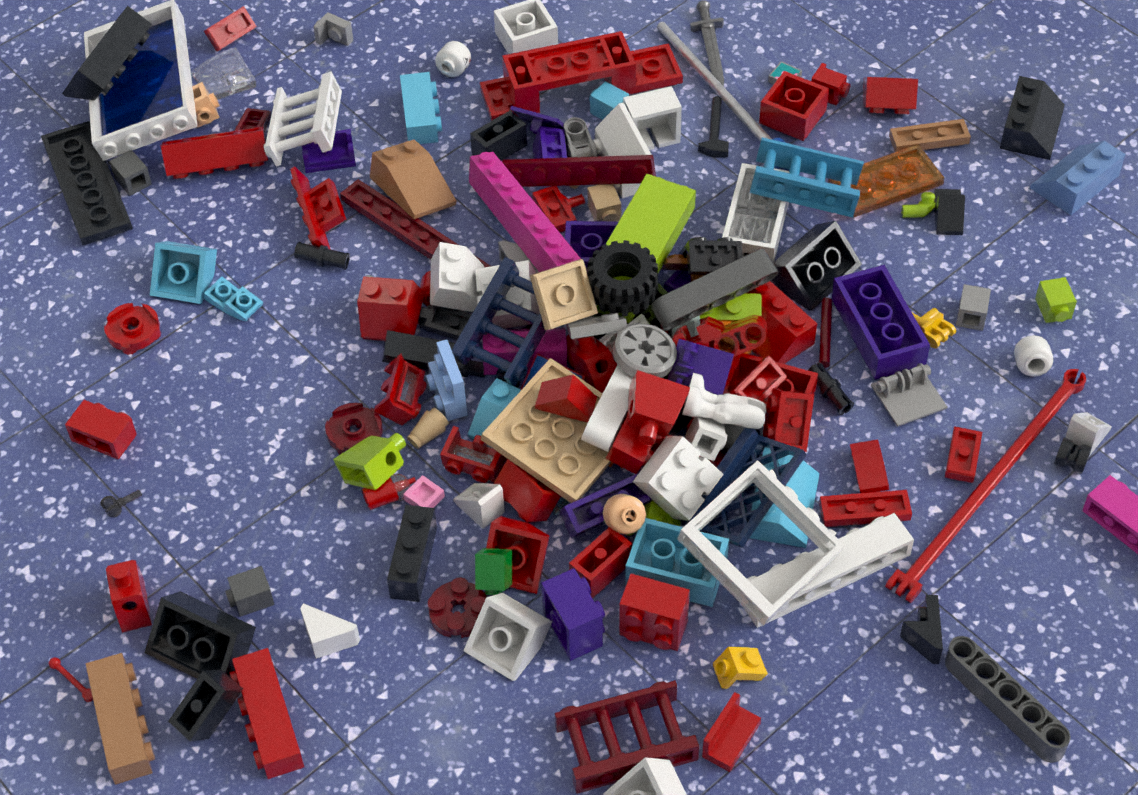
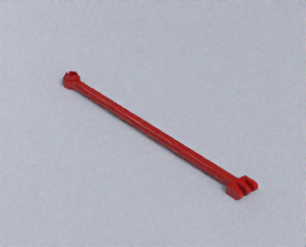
[885,369,1086,603]

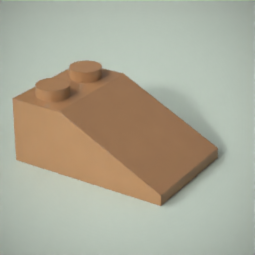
[370,140,457,219]

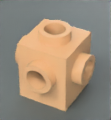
[181,82,220,128]

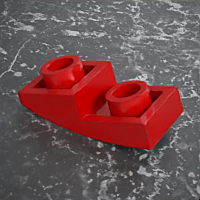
[850,439,889,493]

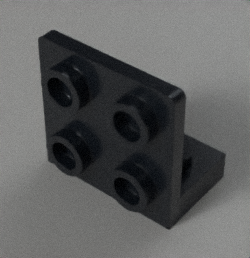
[678,237,743,275]

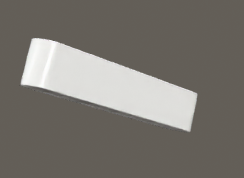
[581,349,647,452]

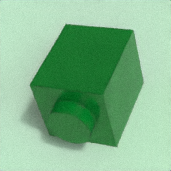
[475,548,512,595]

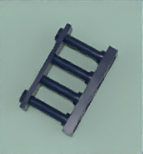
[451,257,546,387]

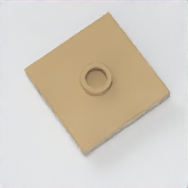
[530,259,598,330]

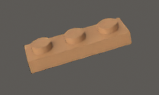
[889,119,971,154]

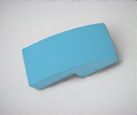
[204,277,263,321]

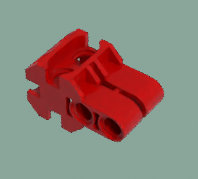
[672,315,768,365]

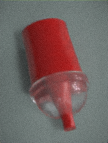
[361,474,416,510]

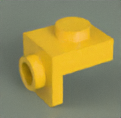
[713,647,768,689]

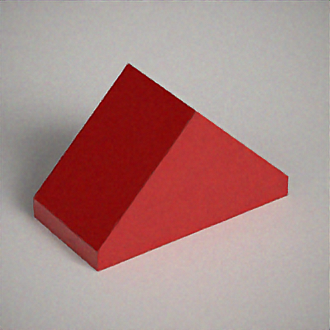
[534,374,597,423]

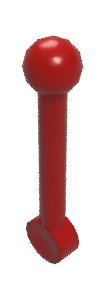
[48,657,93,702]

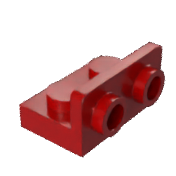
[763,388,814,452]

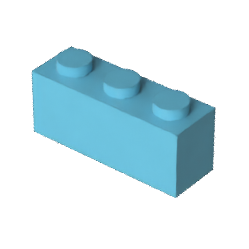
[400,72,442,144]

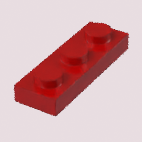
[819,490,912,527]

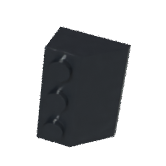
[1000,76,1065,160]
[772,221,862,311]
[144,591,256,679]

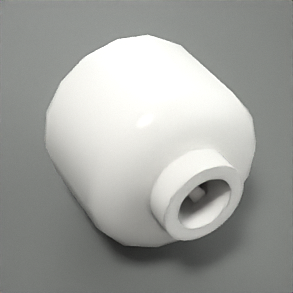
[435,41,471,78]
[1014,335,1053,377]

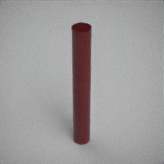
[819,298,832,368]

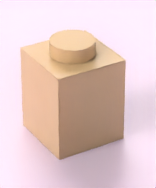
[587,184,621,222]

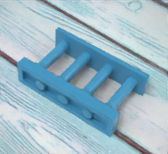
[750,137,864,218]

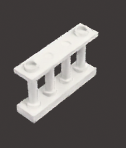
[264,71,342,166]

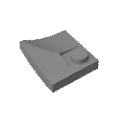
[566,313,627,339]

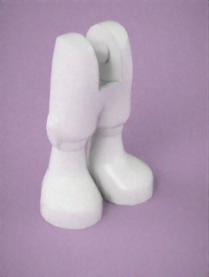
[682,373,766,429]

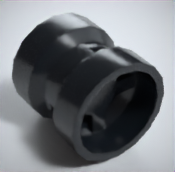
[1054,437,1092,474]

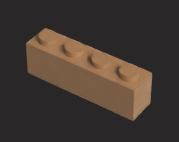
[85,653,155,785]

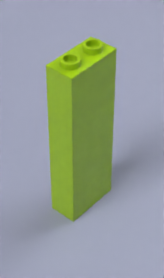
[596,174,696,324]

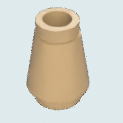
[407,408,449,449]

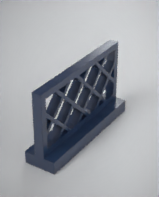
[684,427,806,548]

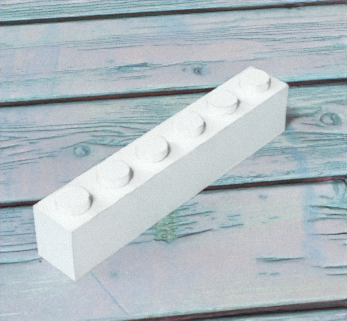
[741,513,914,628]

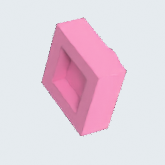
[403,475,445,508]

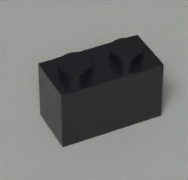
[470,110,527,161]
[168,670,243,741]

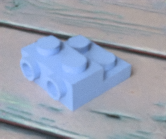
[425,339,468,421]

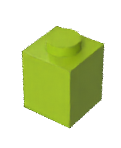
[1035,277,1077,323]

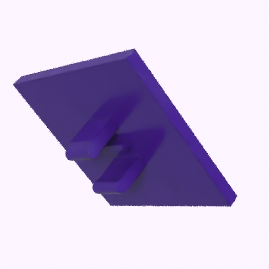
[510,106,564,134]

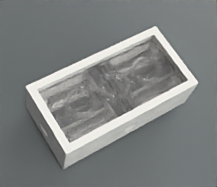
[722,163,789,262]

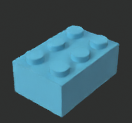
[626,518,729,607]

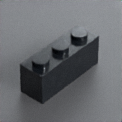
[387,505,437,602]

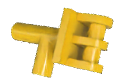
[912,308,956,349]

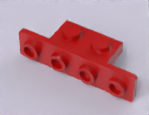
[290,166,346,249]

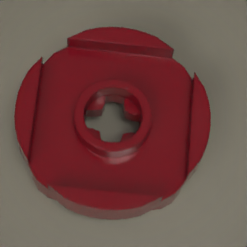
[325,402,383,455]
[428,577,487,638]

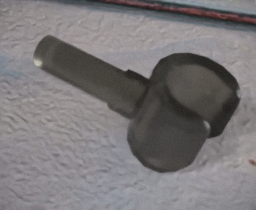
[100,490,142,518]

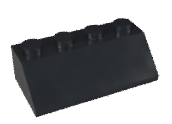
[62,5,152,101]

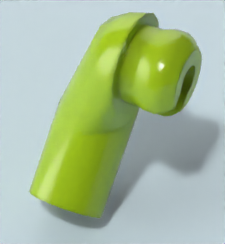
[901,192,936,218]

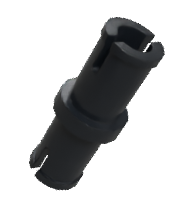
[294,242,350,270]
[808,362,854,415]

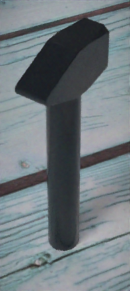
[698,96,729,158]

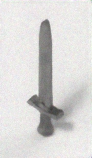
[690,0,724,86]

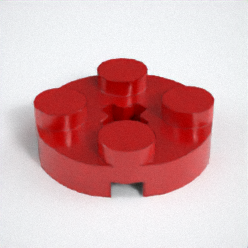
[104,303,161,355]

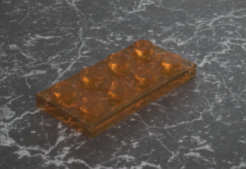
[828,144,945,218]

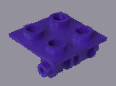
[667,339,734,395]

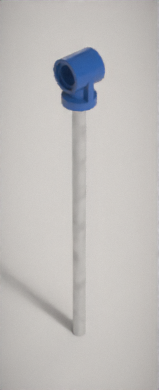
[657,22,790,171]

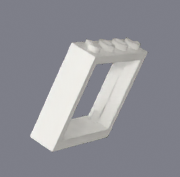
[677,460,845,626]

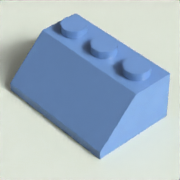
[1030,141,1126,215]

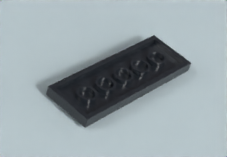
[41,121,133,245]

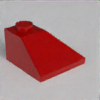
[486,516,549,594]

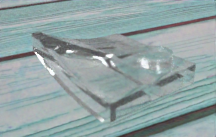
[191,47,256,100]

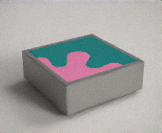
[768,61,802,84]

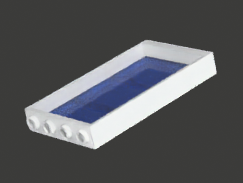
[84,0,198,161]

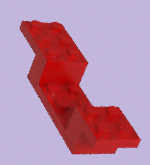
[480,31,683,121]

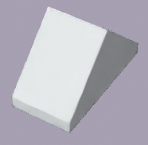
[1065,412,1112,456]
[453,483,505,529]
[300,604,360,659]

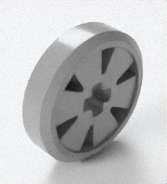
[613,323,677,378]

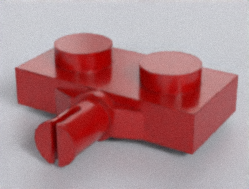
[532,186,585,233]

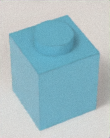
[589,81,629,120]

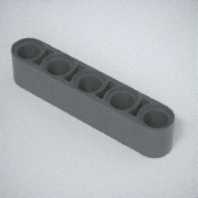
[650,249,779,331]
[945,636,1071,763]

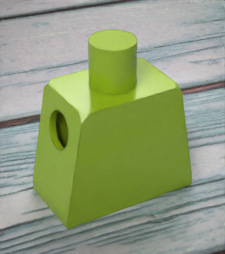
[333,433,406,490]

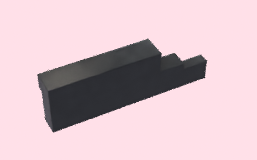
[382,330,486,378]

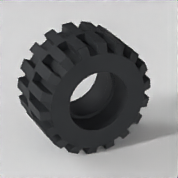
[587,240,658,316]

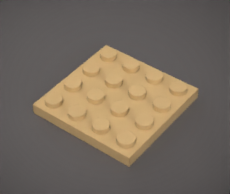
[481,358,611,503]

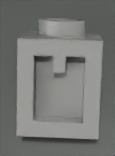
[313,12,354,46]

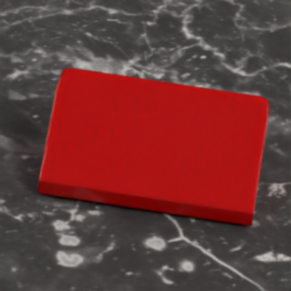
[728,356,787,402]

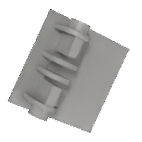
[871,363,948,427]

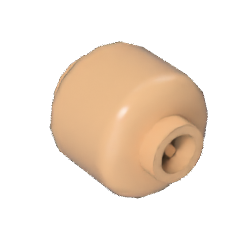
[603,494,646,534]

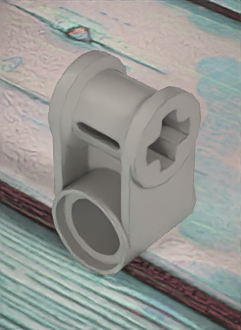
[564,117,597,157]

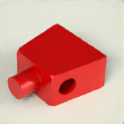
[570,336,617,393]
[627,370,690,445]
[106,560,152,633]

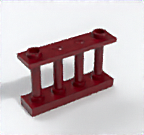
[555,680,699,794]

